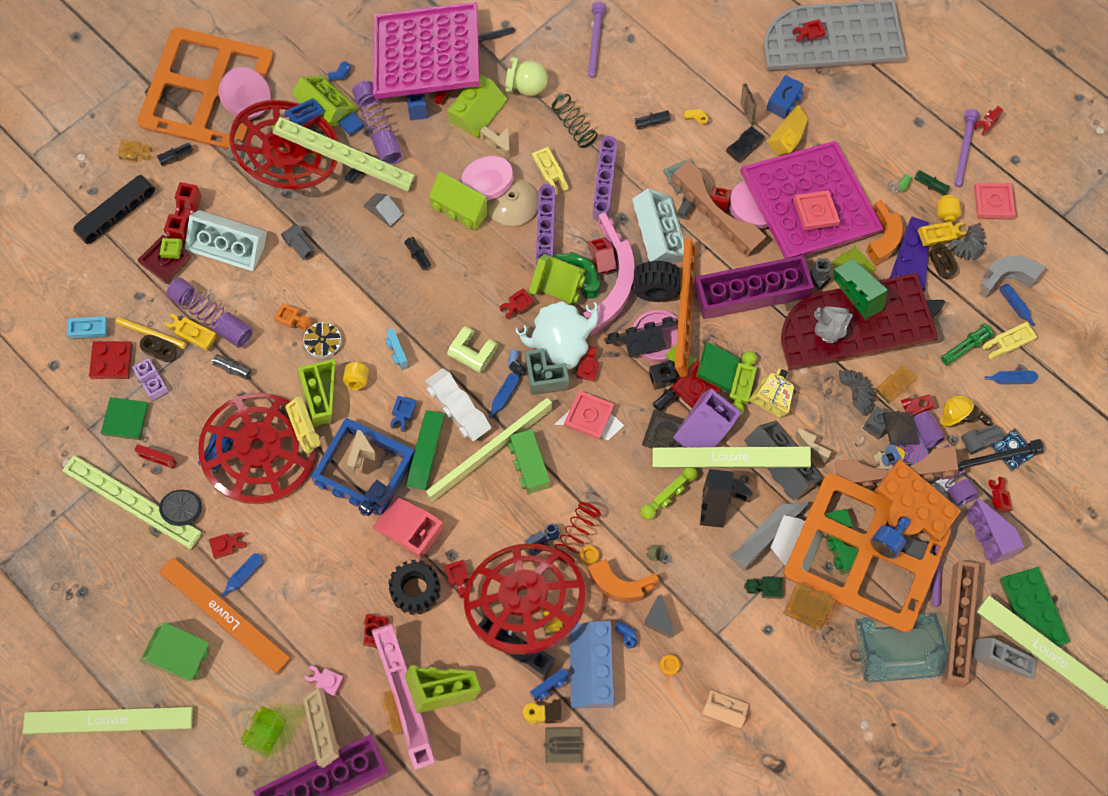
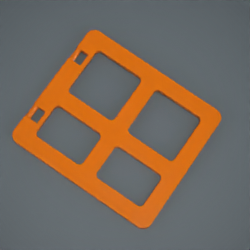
[137,27,273,149]
[783,473,951,633]

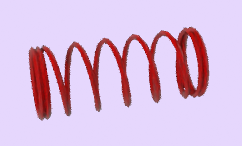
[555,501,601,564]

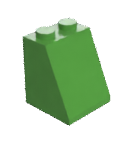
[139,622,210,682]

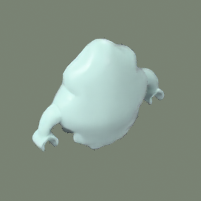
[516,301,599,369]

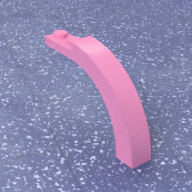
[583,213,634,336]
[372,624,435,770]

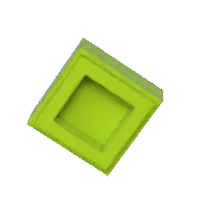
[160,238,182,259]

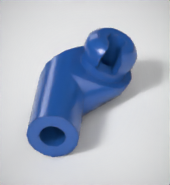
[328,61,351,81]
[614,621,637,649]

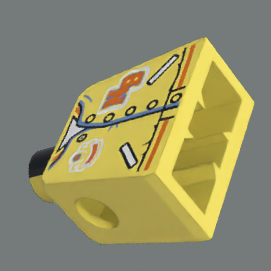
[749,369,794,418]

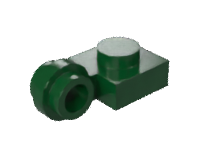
[744,577,783,599]

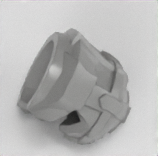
[814,307,852,343]

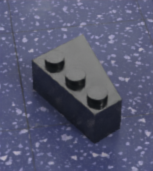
[700,469,736,528]

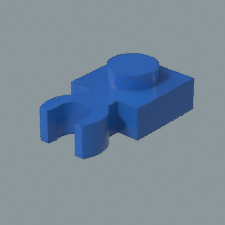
[390,396,417,432]

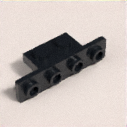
[604,316,678,357]

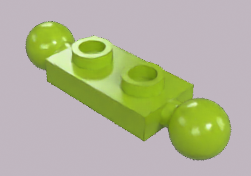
[729,351,757,416]
[640,467,698,520]

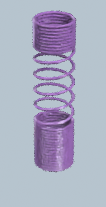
[352,81,403,165]
[166,277,253,348]
[909,411,978,506]

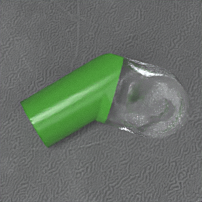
[887,174,912,193]

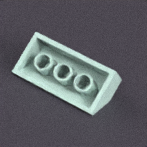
[632,188,684,264]
[185,210,267,271]

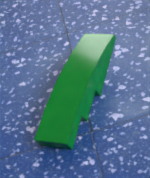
[407,410,445,491]

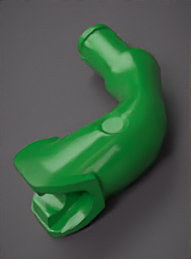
[553,252,600,299]

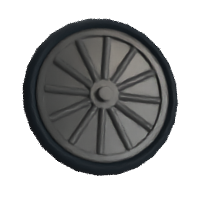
[159,489,202,526]

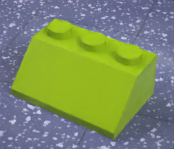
[447,74,508,139]
[292,76,358,127]
[429,171,488,231]

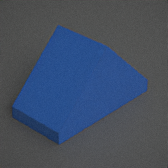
[407,94,428,121]

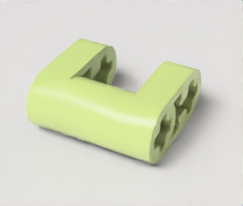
[447,326,498,373]

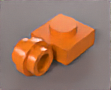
[274,303,312,331]

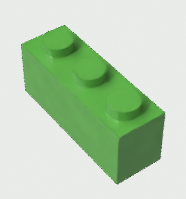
[508,429,550,494]

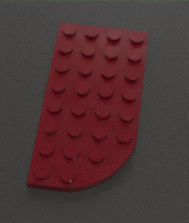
[781,273,938,370]

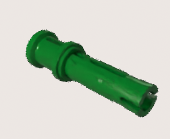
[940,323,994,366]

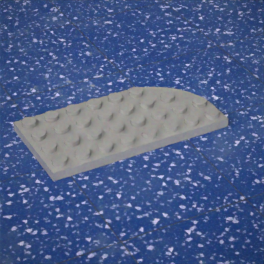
[763,0,906,71]

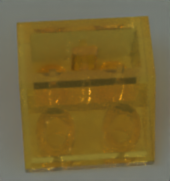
[782,582,836,631]

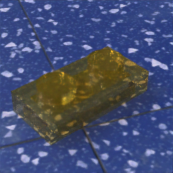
[875,365,916,404]
[381,690,404,736]

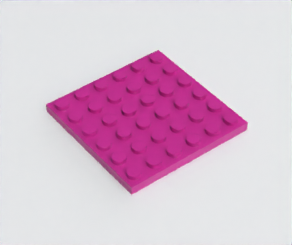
[373,2,480,99]
[740,141,884,258]

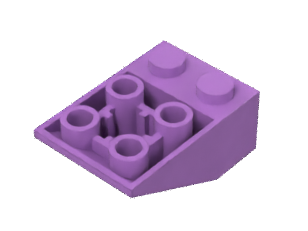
[673,389,741,448]
[966,498,1024,565]

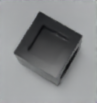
[648,360,679,390]

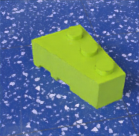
[297,359,335,428]
[405,665,481,714]

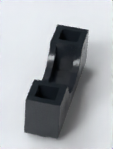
[478,615,555,680]

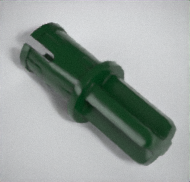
[914,170,950,196]

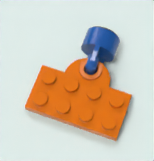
[870,459,961,559]

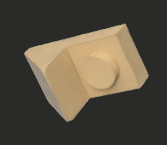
[480,126,510,160]
[347,430,375,474]

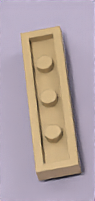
[303,687,339,768]

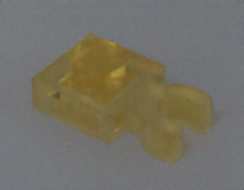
[118,140,152,161]

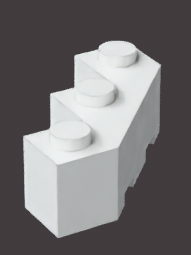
[424,368,491,441]

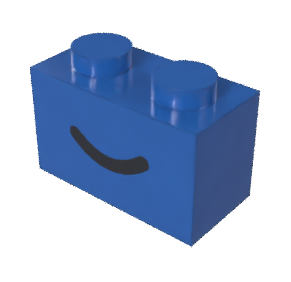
[766,74,804,119]

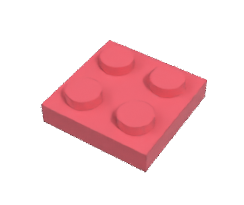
[974,183,1015,219]
[793,191,840,230]
[564,391,614,440]

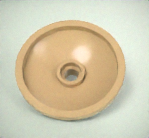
[487,178,539,228]

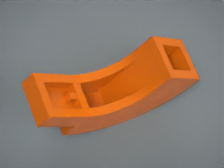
[866,200,903,266]
[587,559,659,603]

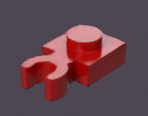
[792,19,826,42]
[499,288,534,319]
[209,532,247,559]

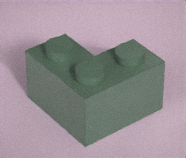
[525,348,569,395]

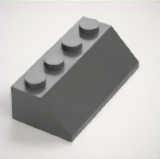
[744,420,824,500]

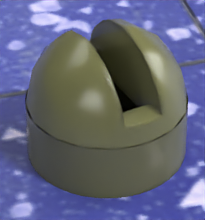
[646,545,663,561]

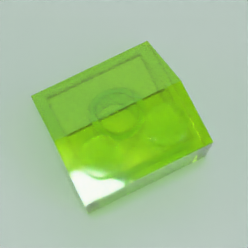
[241,707,287,759]

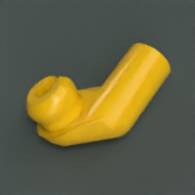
[684,109,709,125]

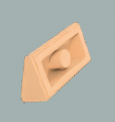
[703,690,749,728]

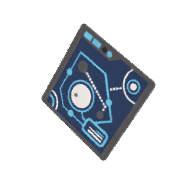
[990,428,1035,471]

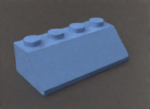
[569,621,614,709]

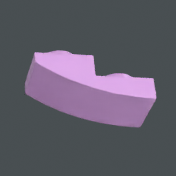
[132,358,169,401]

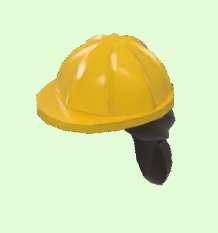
[940,396,994,427]

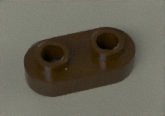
[929,244,957,279]
[140,335,177,362]

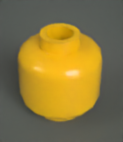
[936,195,961,223]
[343,361,369,390]

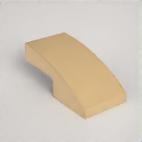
[795,428,831,464]

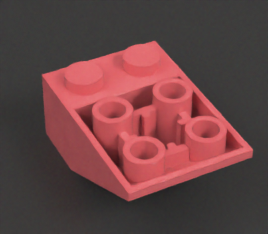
[372,497,444,560]

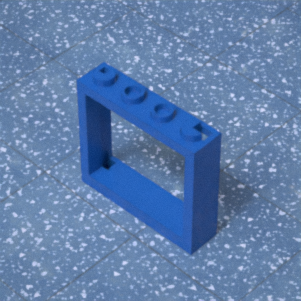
[311,418,415,515]

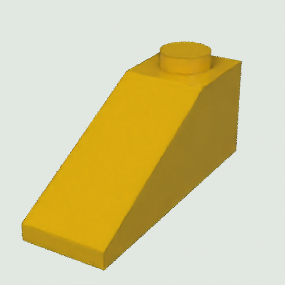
[767,105,808,155]

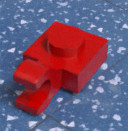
[974,106,1004,136]
[576,346,599,382]
[988,476,1012,513]
[444,560,469,598]

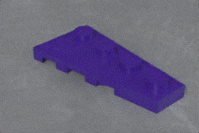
[889,216,929,292]

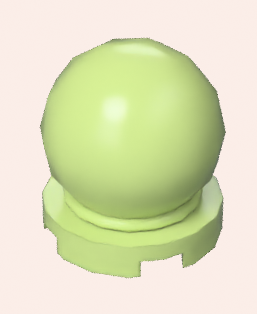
[505,57,548,96]

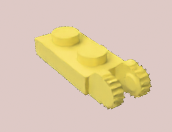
[532,147,568,195]
[982,322,1037,360]
[286,397,321,453]

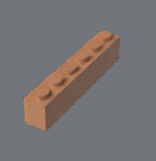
[942,561,979,688]

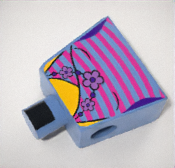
[881,429,929,466]

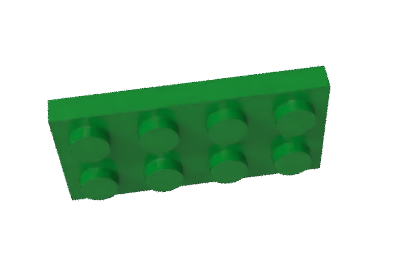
[999,567,1070,655]

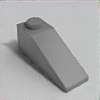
[971,638,1037,679]

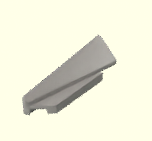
[729,502,809,571]

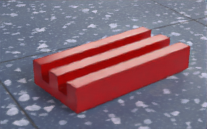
[134,444,177,469]

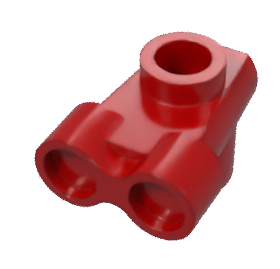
[901,394,935,421]
[363,614,389,648]

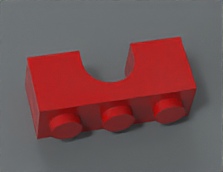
[163,182,202,243]

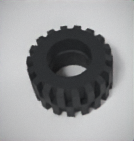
[634,261,681,302]
[388,560,441,615]

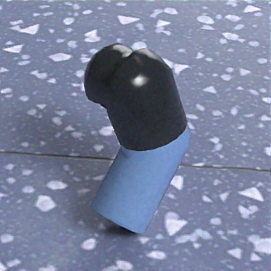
[508,350,527,376]

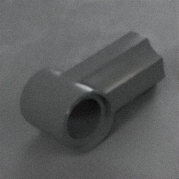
[281,224,316,261]
[809,258,831,289]
[961,424,1003,455]

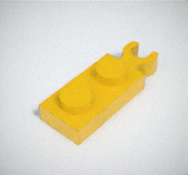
[918,222,967,246]
[164,314,217,351]

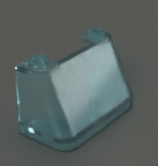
[855,613,949,683]

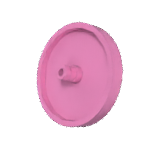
[219,67,270,119]
[461,156,514,200]
[729,181,768,229]
[633,310,679,363]

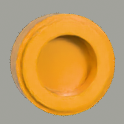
[579,545,599,566]
[659,655,680,676]

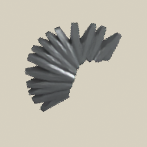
[947,223,986,260]
[839,369,876,416]

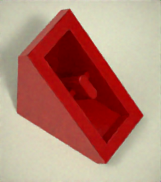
[710,186,731,214]

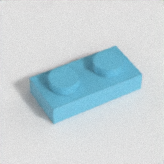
[67,316,108,339]
[385,328,409,370]

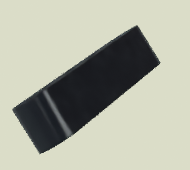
[73,175,156,244]

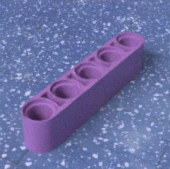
[593,136,617,221]
[536,184,555,266]

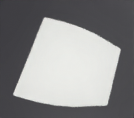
[771,515,823,572]

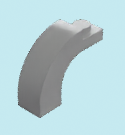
[979,256,1045,298]

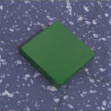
[696,342,739,392]
[101,397,149,440]

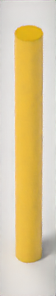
[115,317,187,349]

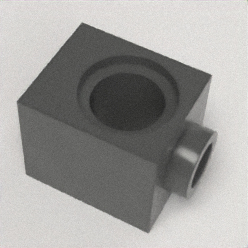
[862,406,893,439]

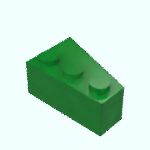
[833,259,888,320]

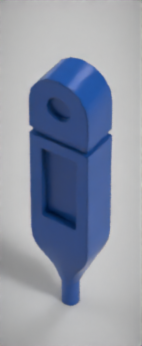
[999,283,1035,326]
[985,371,1038,385]
[489,373,519,418]
[221,553,263,597]

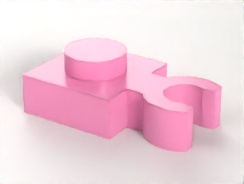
[304,666,344,697]

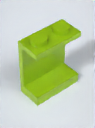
[529,254,586,305]

